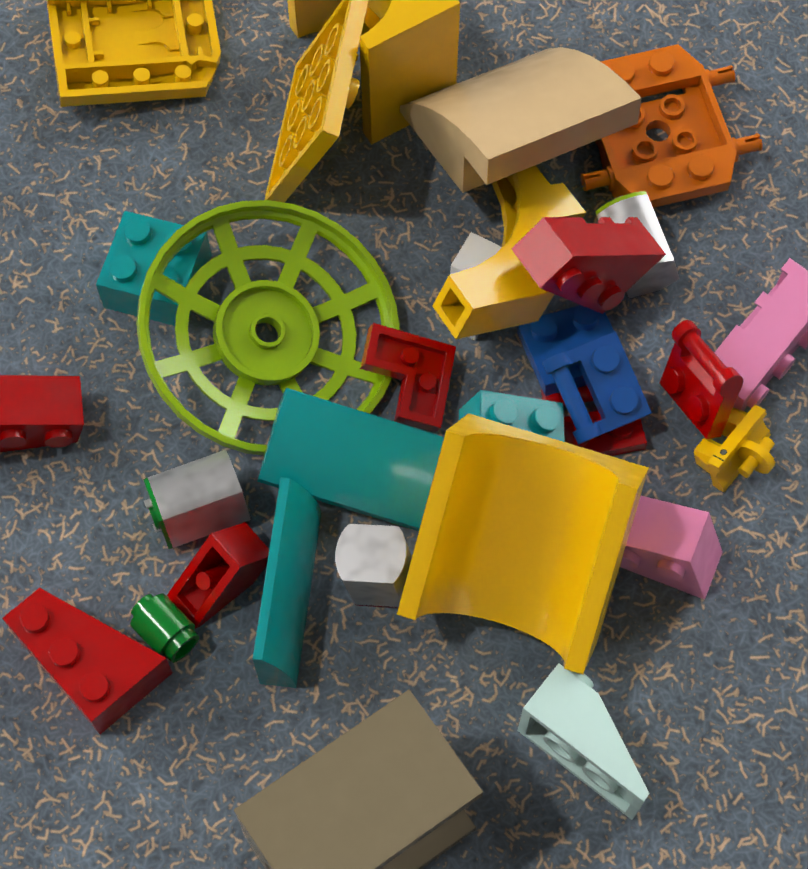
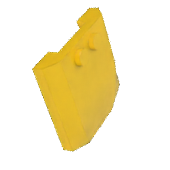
[46,0,221,107]

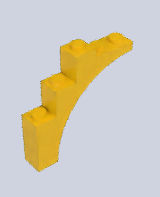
[432,165,586,339]

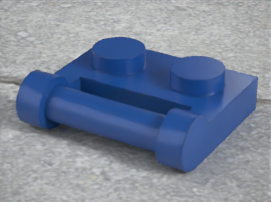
[542,331,652,445]

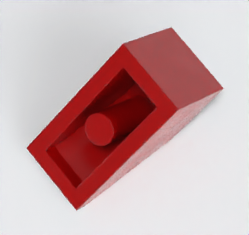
[167,522,269,629]

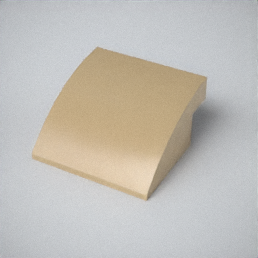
[400,47,642,193]

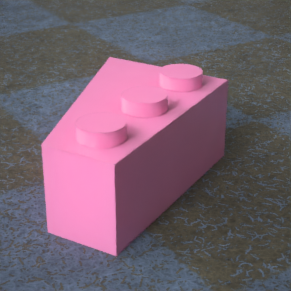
[714,258,808,411]

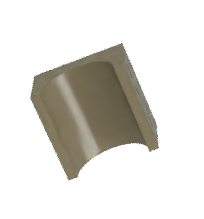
[234,689,483,869]

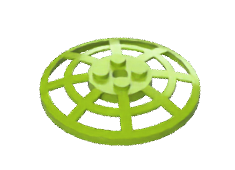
[136,200,400,456]

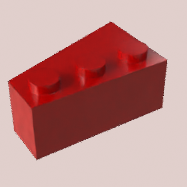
[511,217,666,314]
[0,375,84,452]
[2,588,173,735]

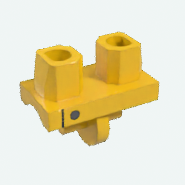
[693,404,775,492]

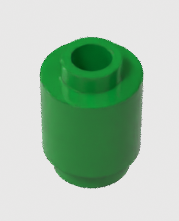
[130,593,199,663]

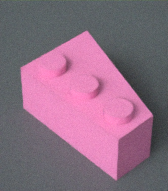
[620,496,723,600]

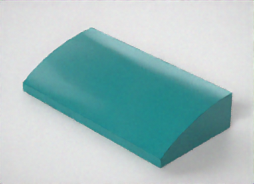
[257,388,444,531]
[253,477,322,688]

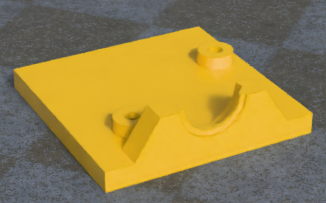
[264,0,381,202]

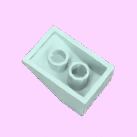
[517,663,650,820]

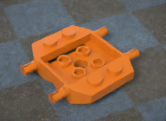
[581,44,763,208]

